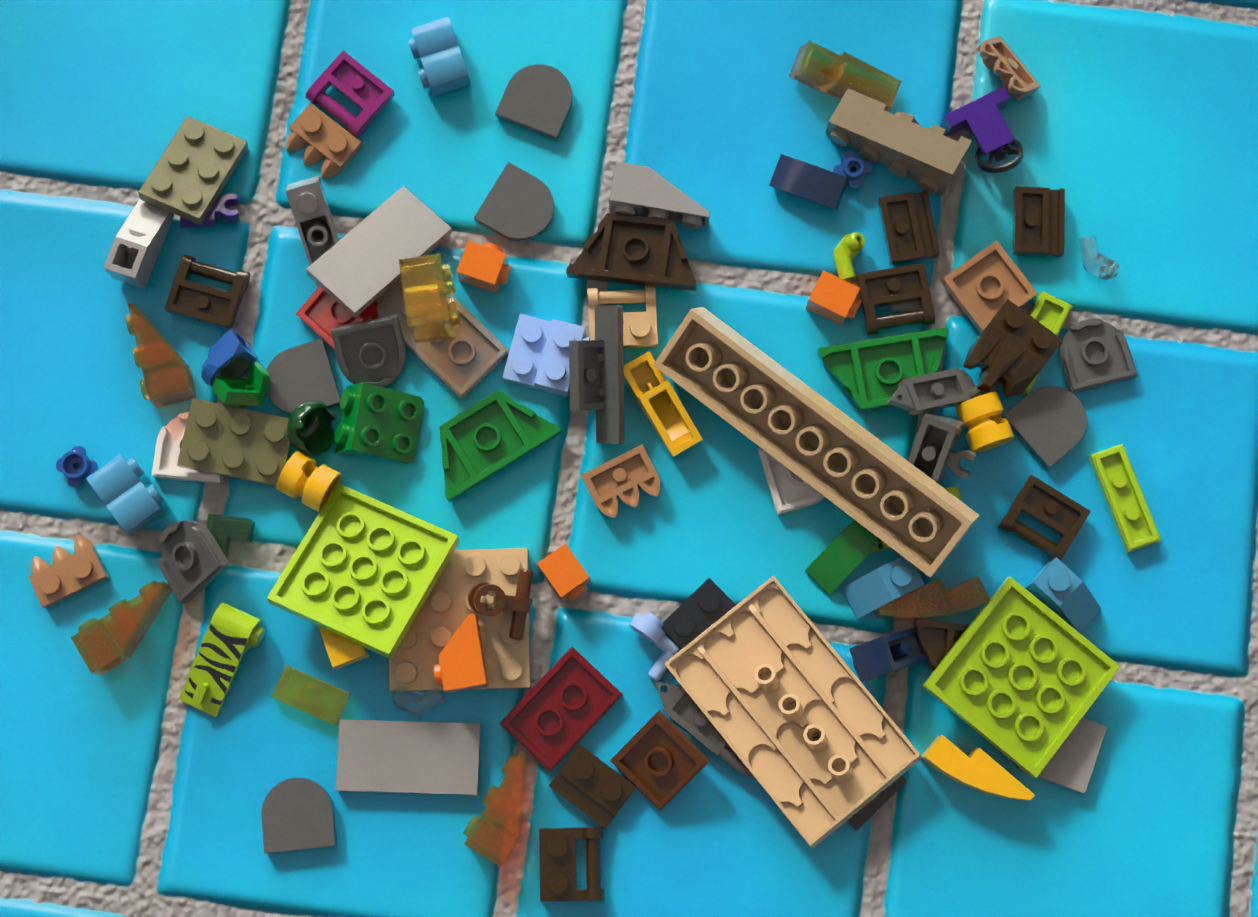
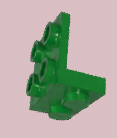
[334,382,424,464]

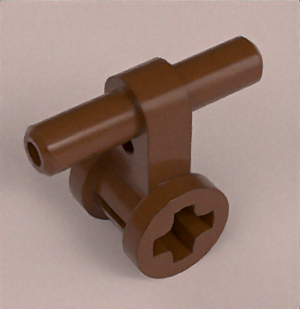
[468,569,533,640]

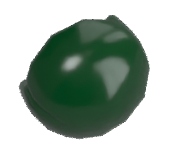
[287,400,336,457]

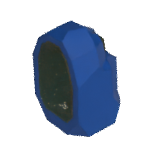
[201,328,258,387]

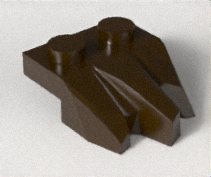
[963,299,1063,398]

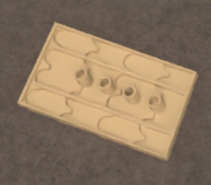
[664,575,922,849]

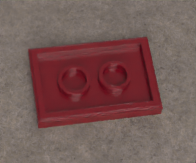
[499,647,623,772]

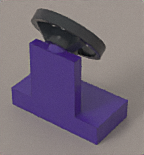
[940,86,1024,173]

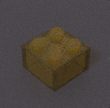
[399,253,461,343]

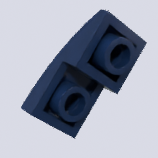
[769,154,849,210]

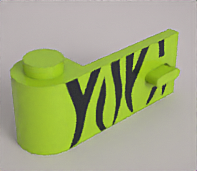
[178,603,265,717]

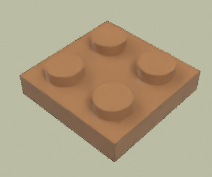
[941,240,1038,334]

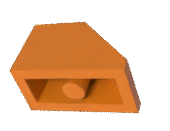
[434,613,489,693]

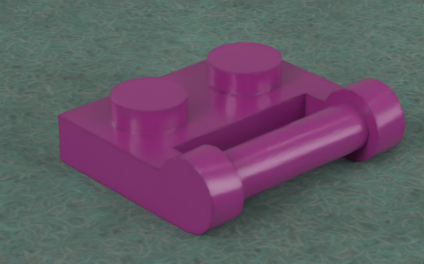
[305,51,395,139]

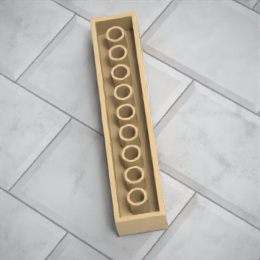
[653,307,980,578]

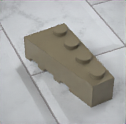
[825,88,972,196]

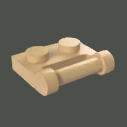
[587,286,658,349]

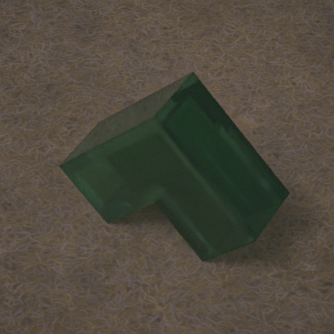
[206,514,255,559]

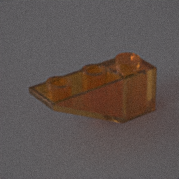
[125,302,197,408]
[71,581,172,676]
[463,751,527,867]

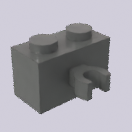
[908,411,977,486]

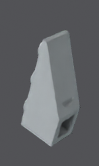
[609,161,710,229]
[286,176,339,288]
[103,199,174,289]

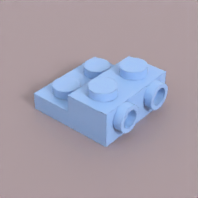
[502,314,590,397]

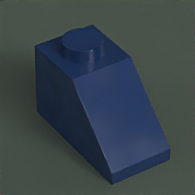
[849,628,927,682]

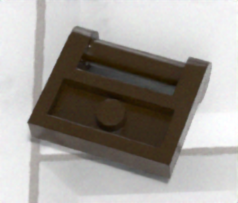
[164,254,250,330]
[856,263,935,335]
[997,475,1091,561]
[539,827,605,901]

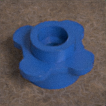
[833,150,873,189]
[56,446,98,487]

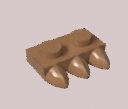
[977,36,1041,100]
[286,103,363,179]
[581,444,660,518]
[29,535,109,609]

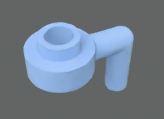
[629,612,680,682]

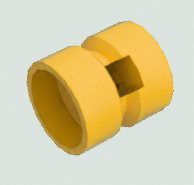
[955,392,1014,453]
[276,451,342,512]

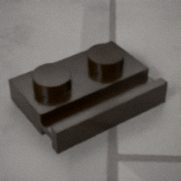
[1012,186,1065,257]
[878,190,940,265]
[549,744,636,829]

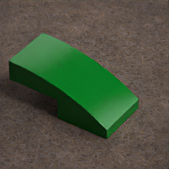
[805,520,880,595]

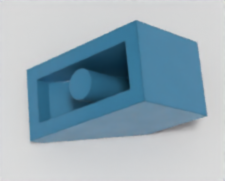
[842,556,925,620]
[1025,557,1101,633]

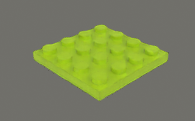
[267,483,460,659]
[922,576,1121,778]

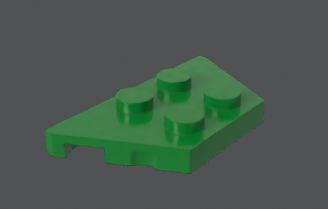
[817,327,949,412]
[439,390,562,503]

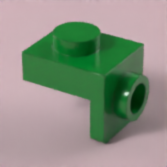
[212,361,271,408]

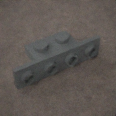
[569,305,624,444]

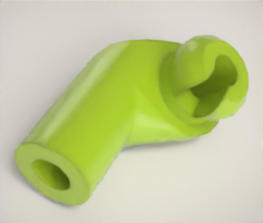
[833,232,865,282]

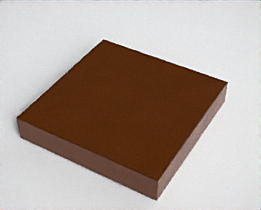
[610,710,710,811]

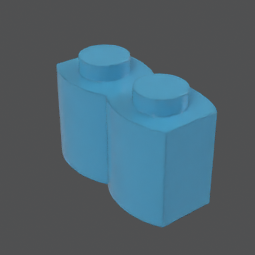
[408,16,471,97]
[86,454,165,536]

